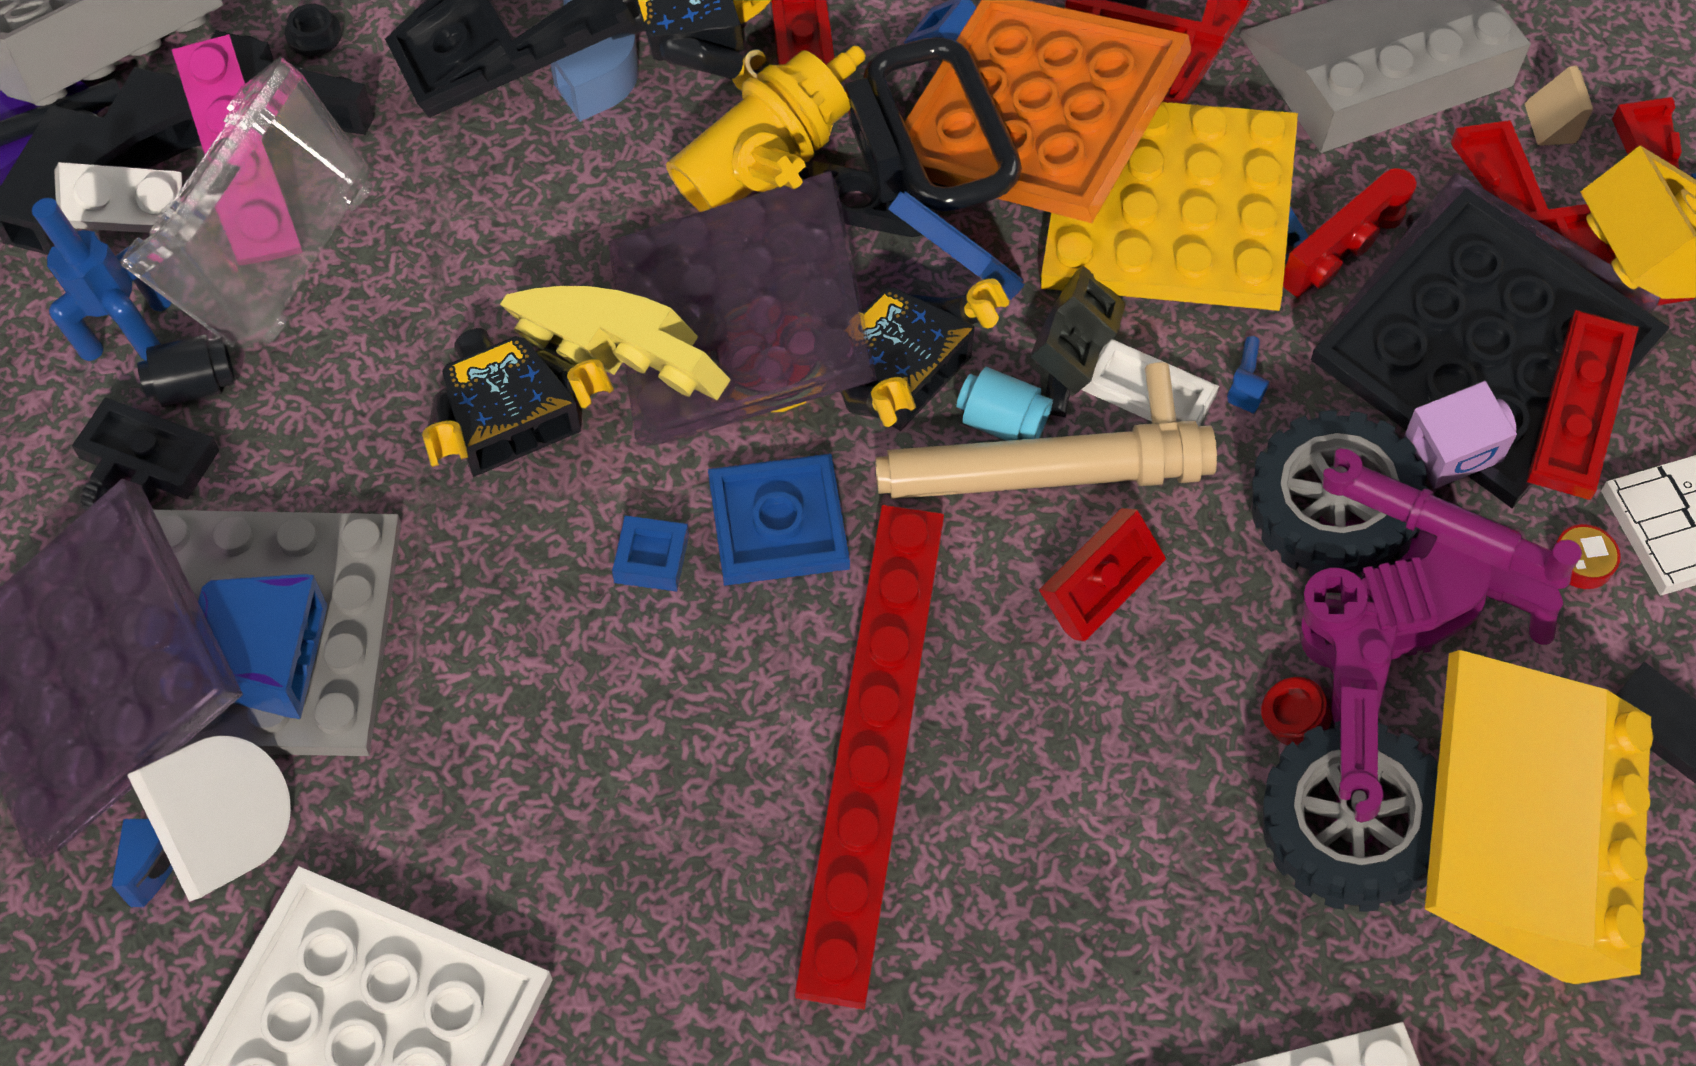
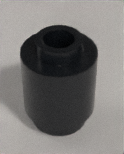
[137,334,236,407]

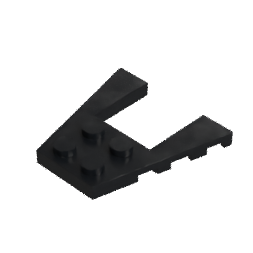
[385,0,638,118]

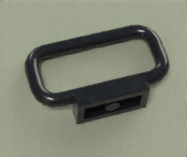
[845,37,1022,211]

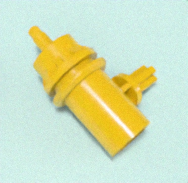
[666,46,866,223]

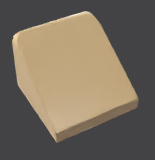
[1525,66,1593,146]

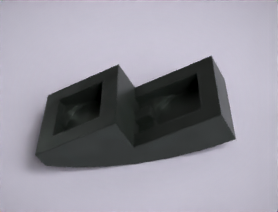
[1030,265,1126,394]

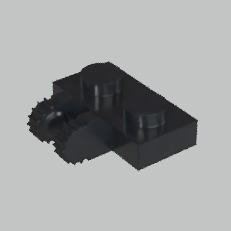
[72,397,220,528]

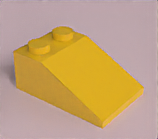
[1580,146,1696,299]

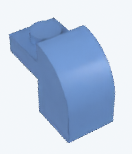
[551,0,639,121]

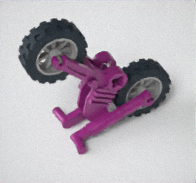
[1252,410,1582,912]

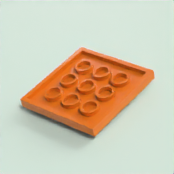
[904,0,1191,223]

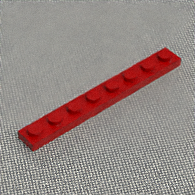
[795,505,944,1010]

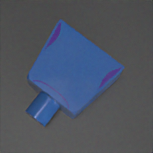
[154,574,328,719]

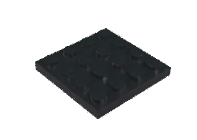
[1311,188,1670,509]

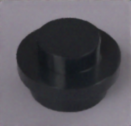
[284,4,342,56]

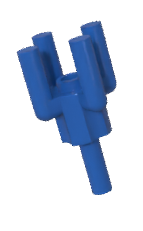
[32,198,173,361]

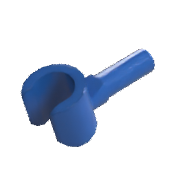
[1227,336,1270,414]

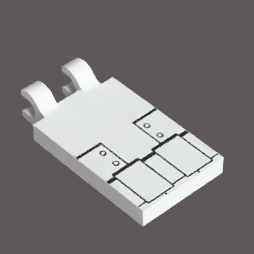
[1601,455,1696,596]

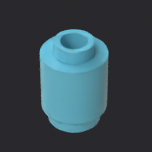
[956,367,1053,441]

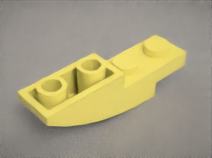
[500,286,730,400]

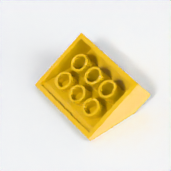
[1425,650,1653,984]

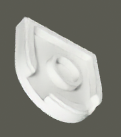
[127,736,291,901]

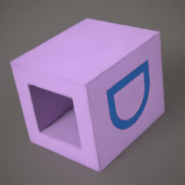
[1404,381,1517,489]

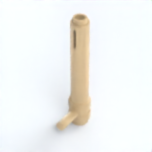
[875,362,1217,499]

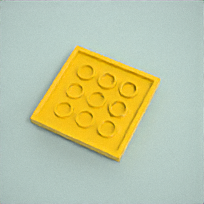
[1041,102,1298,311]

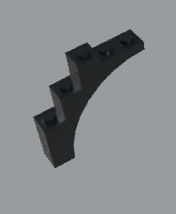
[0,30,374,255]

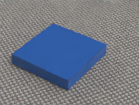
[888,191,1024,300]
[708,454,850,586]

